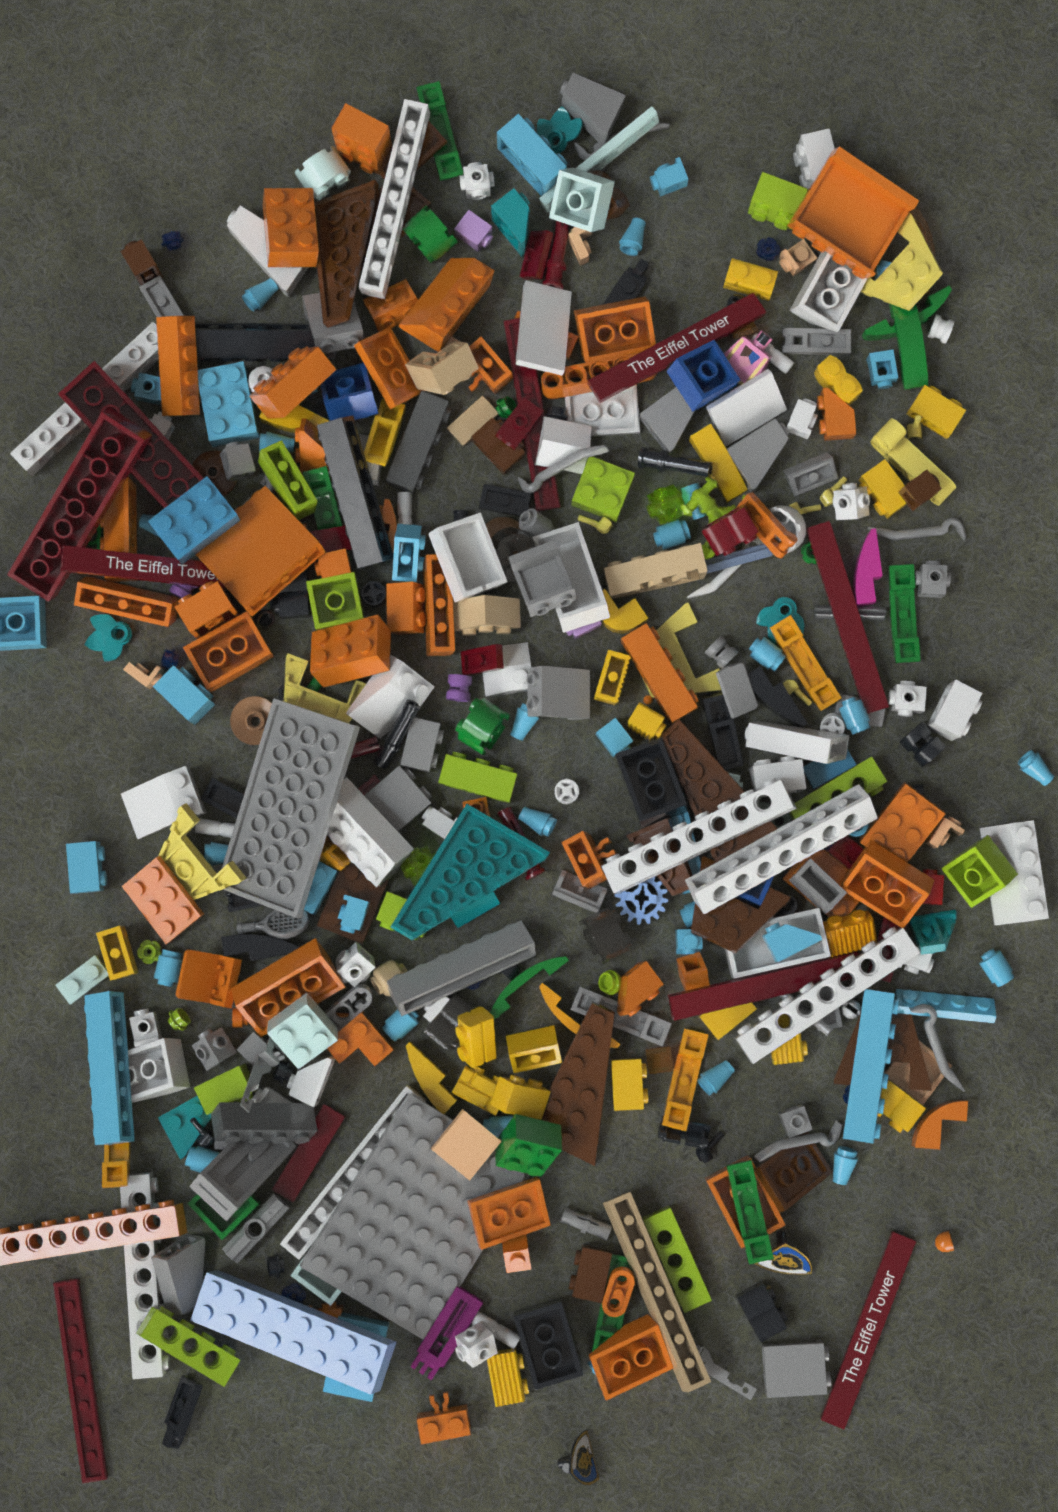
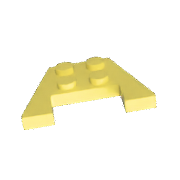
[860,212,943,311]
[642,603,722,698]
[284,653,366,723]
[159,803,246,900]

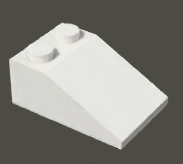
[346,655,434,739]
[121,766,207,839]
[128,1038,190,1103]

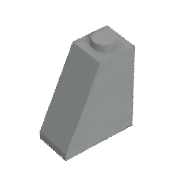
[560,73,626,145]
[639,387,696,455]
[727,418,789,493]
[151,1234,205,1315]

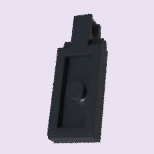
[603,259,649,305]
[162,1375,203,1449]

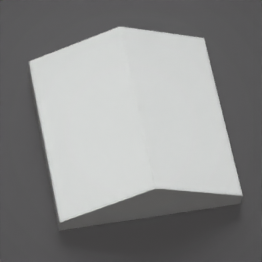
[535,417,591,474]

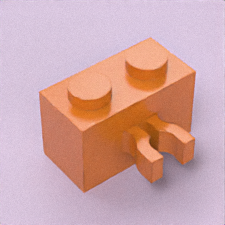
[463,337,513,394]
[562,831,617,889]
[416,1391,471,1444]

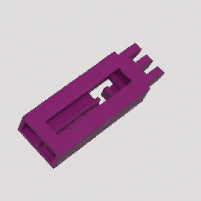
[410,1286,483,1380]

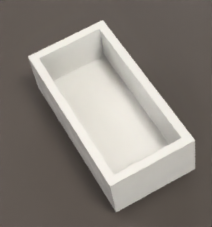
[532,522,610,633]
[327,777,414,888]
[724,908,831,979]

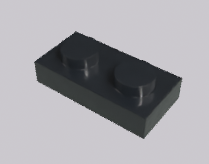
[479,484,531,517]

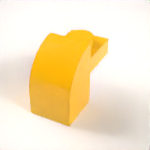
[602,589,648,634]

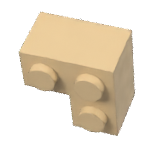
[405,341,479,395]
[453,595,521,636]

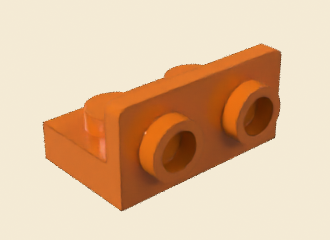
[363,279,418,332]

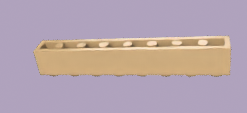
[603,1192,711,1392]

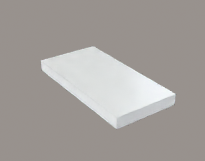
[516,280,572,376]

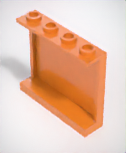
[787,146,919,279]
[196,486,325,616]

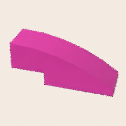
[853,528,883,606]

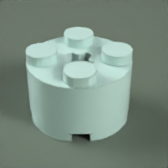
[295,146,351,201]

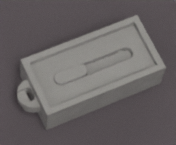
[189,1141,296,1221]

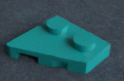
[909,909,957,955]
[158,1096,211,1159]

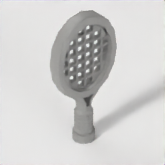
[237,910,310,939]

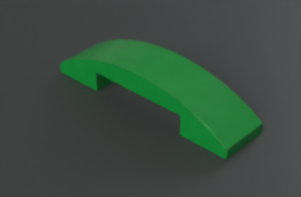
[416,81,464,181]
[862,285,952,341]
[889,304,928,390]
[303,466,351,561]
[889,564,921,663]
[490,956,569,1020]
[726,1160,774,1265]
[592,1254,631,1352]

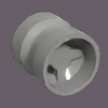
[705,635,738,669]

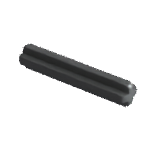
[814,605,886,620]

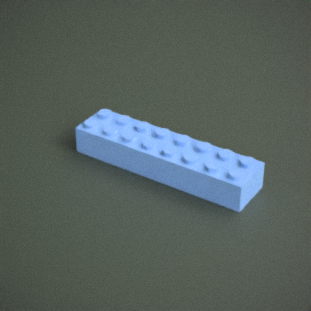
[190,1270,396,1394]

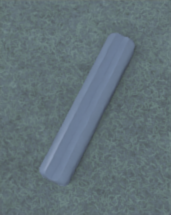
[705,543,773,573]

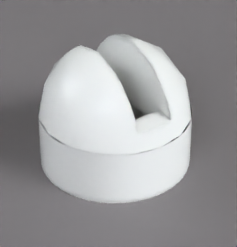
[841,999,861,1019]

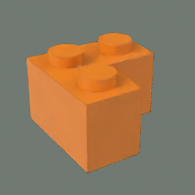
[327,1012,395,1066]

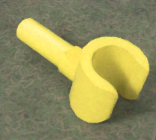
[907,415,922,439]
[820,476,847,507]
[789,502,821,515]
[578,515,613,534]
[783,680,812,706]

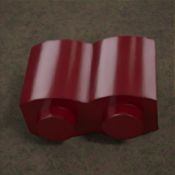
[701,504,760,556]

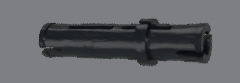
[374,700,421,768]

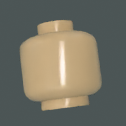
[370,960,407,997]

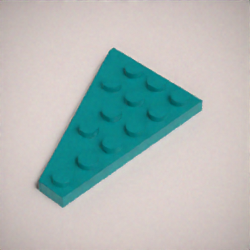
[391,804,550,940]

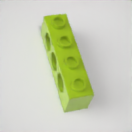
[788,757,887,820]
[642,1206,712,1313]
[136,1306,240,1387]

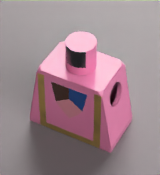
[724,330,773,385]

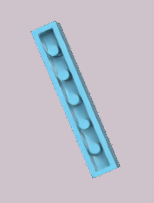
[843,989,899,1144]
[84,991,135,1145]

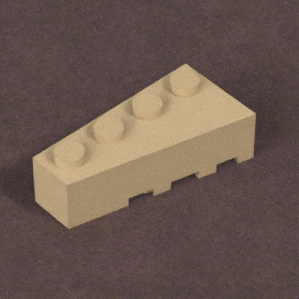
[603,543,707,599]

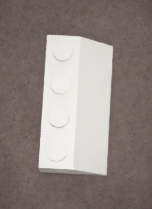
[789,251,867,332]
[980,820,1049,925]

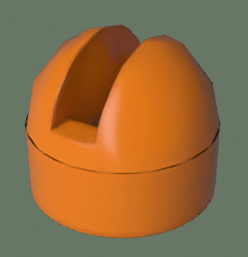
[935,1231,954,1252]

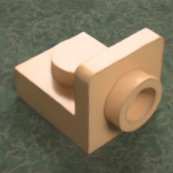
[568,227,592,266]
[779,239,817,276]
[123,662,165,689]
[925,816,965,848]

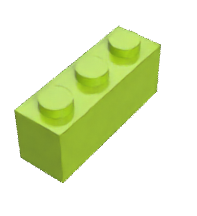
[258,440,318,520]
[438,752,517,804]

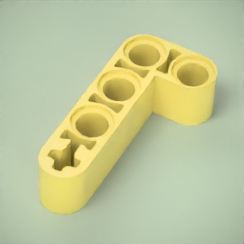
[870,418,956,506]

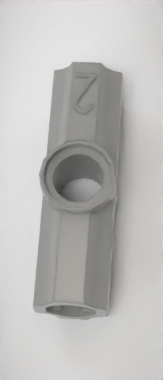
[222,1193,290,1264]

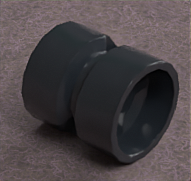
[899,721,946,767]

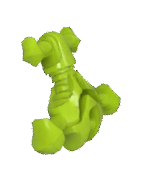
[680,477,746,559]

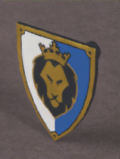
[754,1231,812,1275]
[558,1430,599,1486]

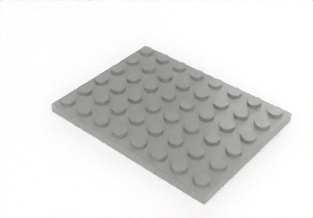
[300,1093,530,1340]

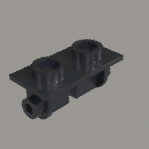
[658,1116,711,1149]

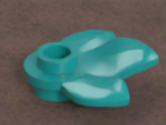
[537,106,583,154]
[756,597,804,644]
[85,614,132,662]

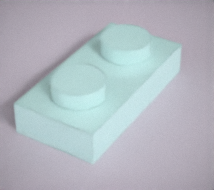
[55,955,109,1005]

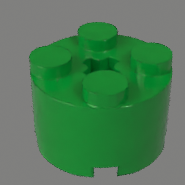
[402,205,458,263]
[455,698,510,755]

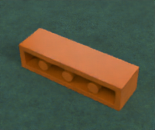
[156,316,200,416]
[423,554,455,656]
[74,576,180,627]
[620,623,699,724]

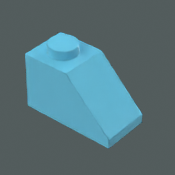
[762,922,823,962]

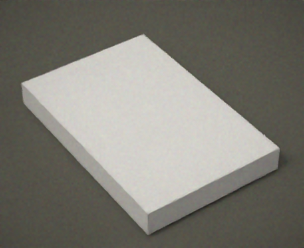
[706,369,787,447]
[565,384,640,437]

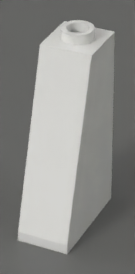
[227,206,309,297]
[745,721,849,764]

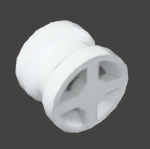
[927,314,955,344]
[820,712,846,734]
[555,779,579,804]

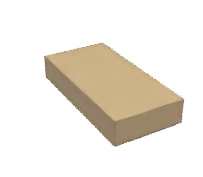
[447,395,499,447]

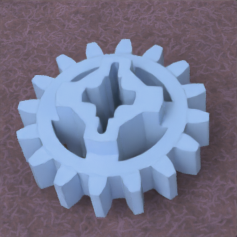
[615,872,668,925]

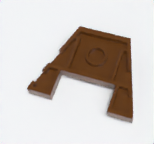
[691,856,790,954]
[834,1013,932,1091]

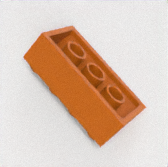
[399,258,495,352]
[100,477,138,582]
[231,938,345,1037]

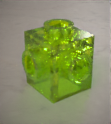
[646,484,684,525]
[401,846,435,888]

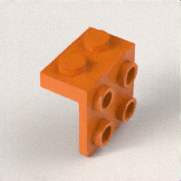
[176,949,242,1009]

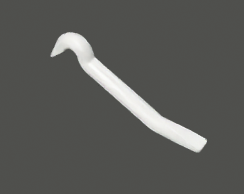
[687,536,760,599]

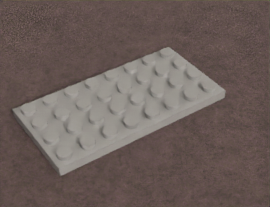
[222,698,360,918]

